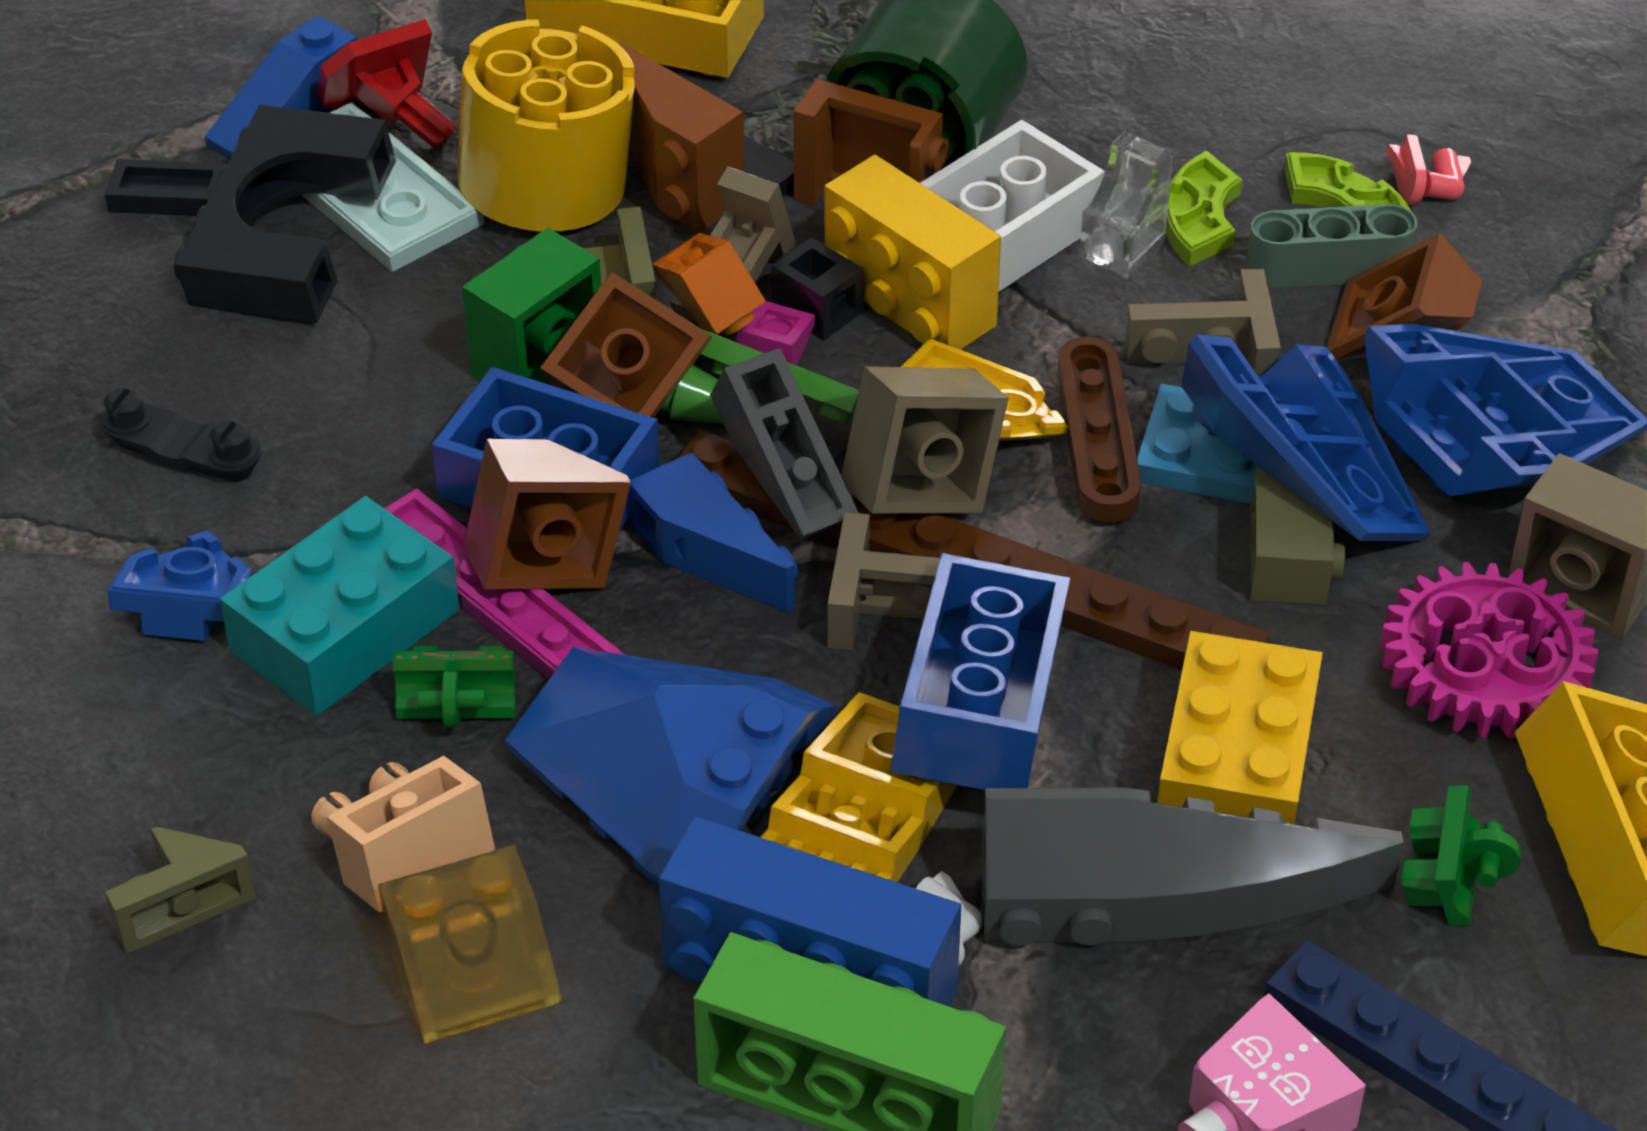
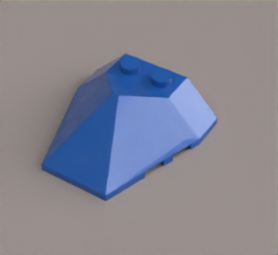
[505,647,836,884]

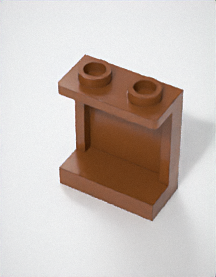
[793,79,948,206]

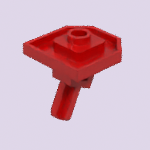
[317,19,455,148]

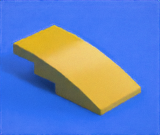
[760,692,957,882]

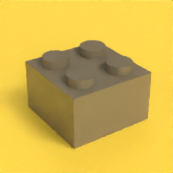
[841,366,1009,513]
[1508,453,1647,640]

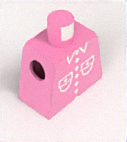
[1178,994,1366,1131]

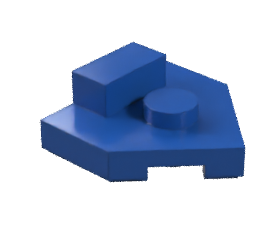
[107,530,252,641]

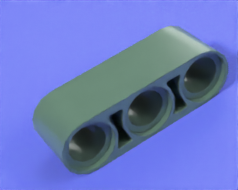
[1246,204,1417,288]

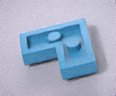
[1137,383,1258,504]

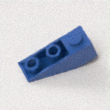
[628,452,798,613]

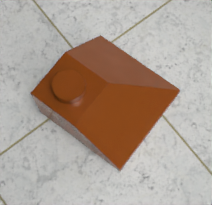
[1327,233,1483,360]
[540,272,712,418]

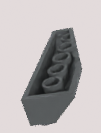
[981,788,1403,946]

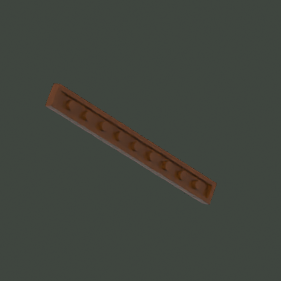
[677,430,1271,670]

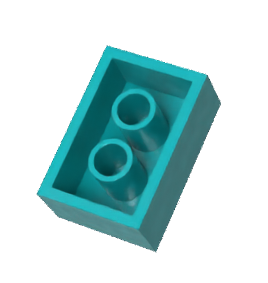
[220,496,460,717]

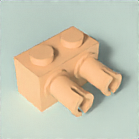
[311,755,495,912]

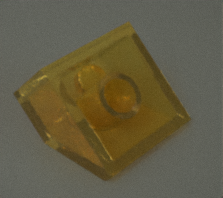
[378,845,562,1044]

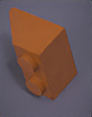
[464,439,631,589]

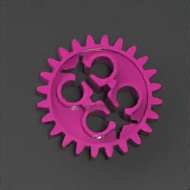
[1380,562,1598,739]

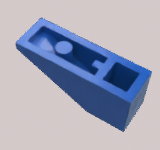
[205,15,357,159]

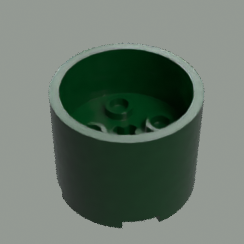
[825,0,1027,169]

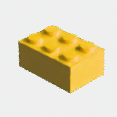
[824,155,1001,350]
[1157,631,1323,825]

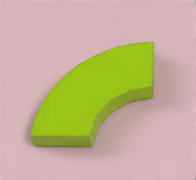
[1164,151,1242,267]
[1284,152,1412,212]

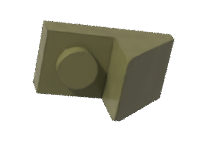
[105,827,256,954]

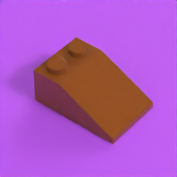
[618,42,745,233]

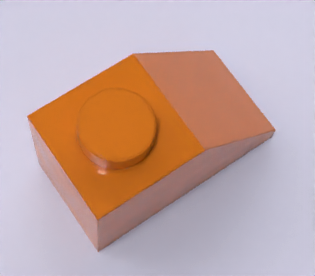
[652,233,766,335]

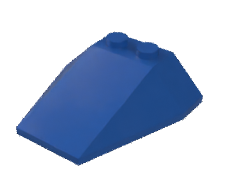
[1364,324,1647,496]
[1181,334,1431,541]

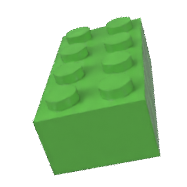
[694,932,1006,1131]

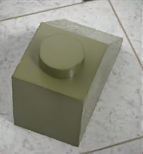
[1250,467,1345,606]

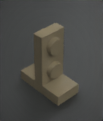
[670,166,797,332]
[1124,269,1281,376]
[828,512,940,651]

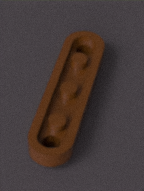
[1058,337,1141,522]

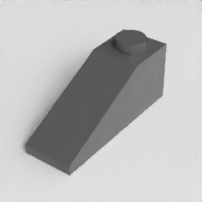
[710,348,858,540]

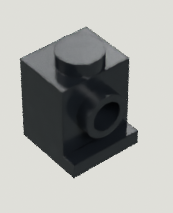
[771,237,863,341]

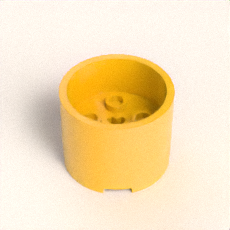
[457,19,635,232]

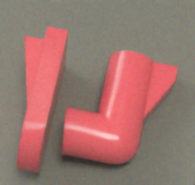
[1386,134,1471,206]

